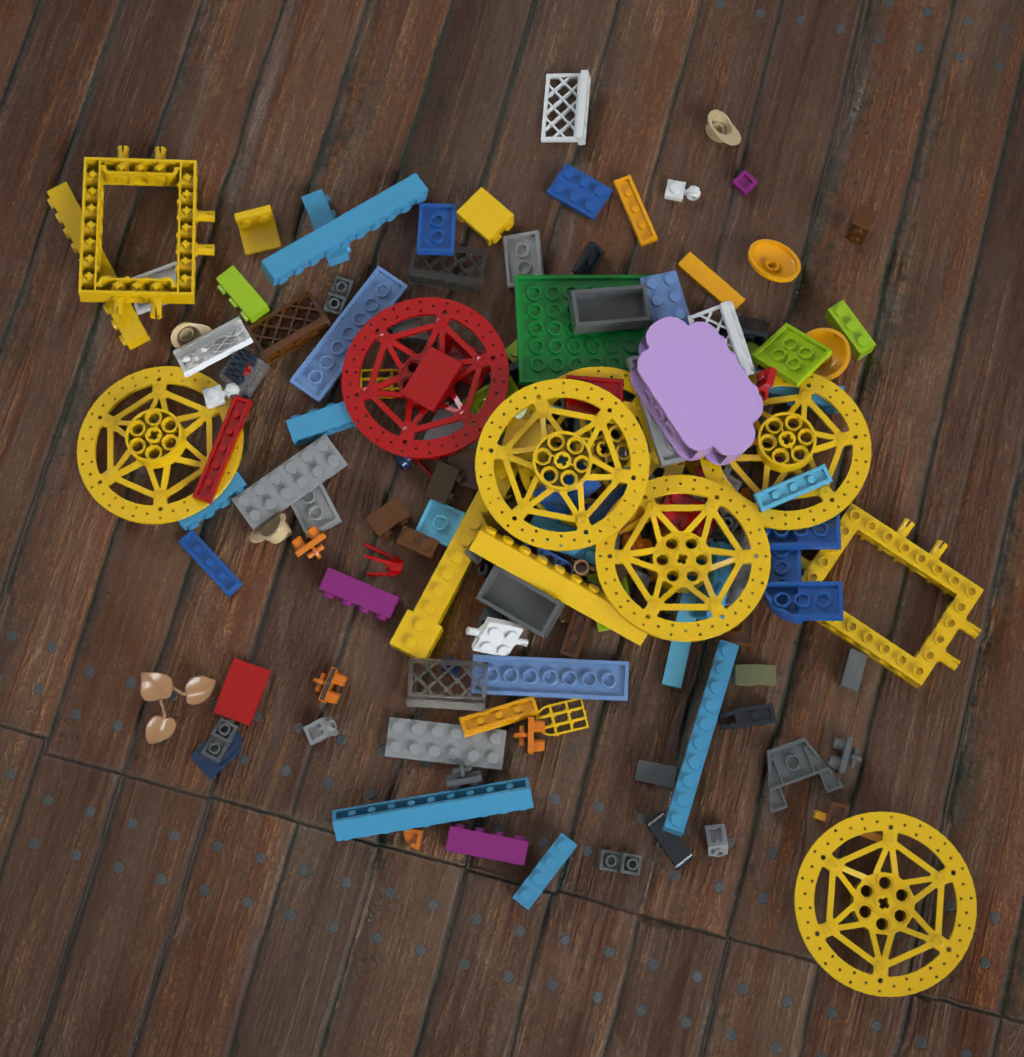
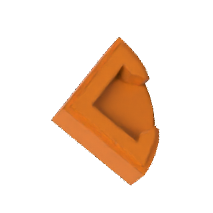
[403,828,423,850]

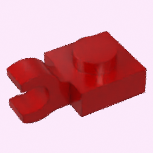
[756,367,777,401]

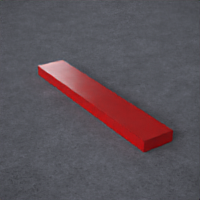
[192,395,253,504]

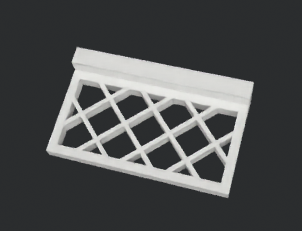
[541,70,591,145]
[687,301,756,376]
[173,316,253,378]

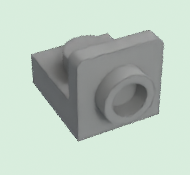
[303,716,338,745]
[705,824,728,857]

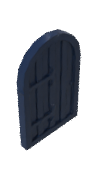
[190,731,243,780]

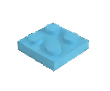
[416,499,465,547]

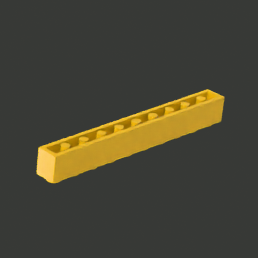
[46,182,151,350]
[469,525,650,646]

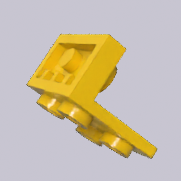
[234,205,281,255]

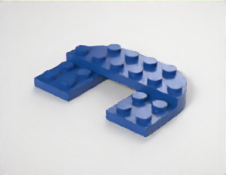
[763,511,844,624]

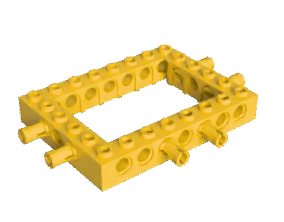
[78,145,215,319]
[801,503,984,689]

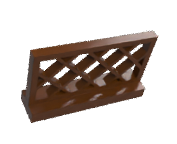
[245,291,331,366]

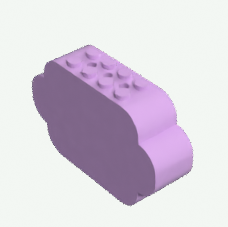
[630,316,763,466]

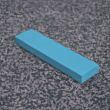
[753,464,833,513]

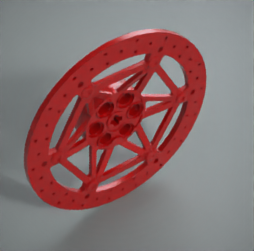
[341,297,510,459]

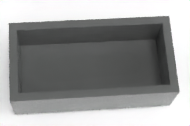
[568,284,652,335]
[476,564,566,638]

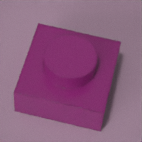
[732,170,758,196]

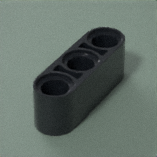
[645,811,694,870]

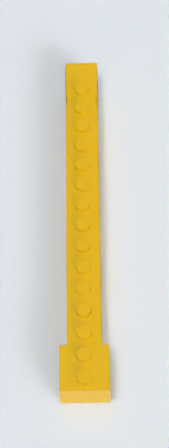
[389,388,560,665]

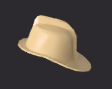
[706,110,741,146]
[171,322,212,349]
[249,513,292,544]

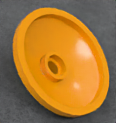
[747,239,801,283]
[806,328,851,380]

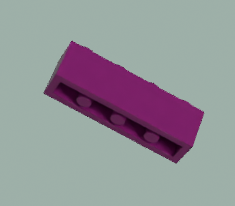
[319,567,401,622]
[445,823,529,866]

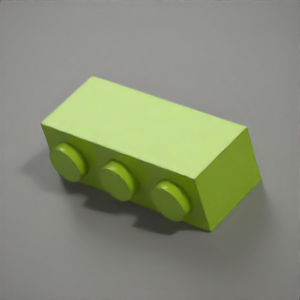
[216,265,270,323]
[824,300,876,361]

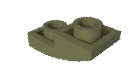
[734,664,777,687]

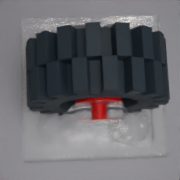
[218,348,270,397]

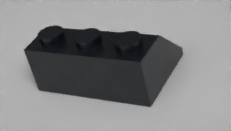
[711,310,769,346]

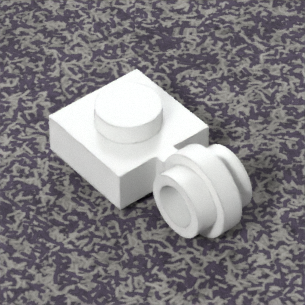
[664,179,701,202]
[202,383,240,409]

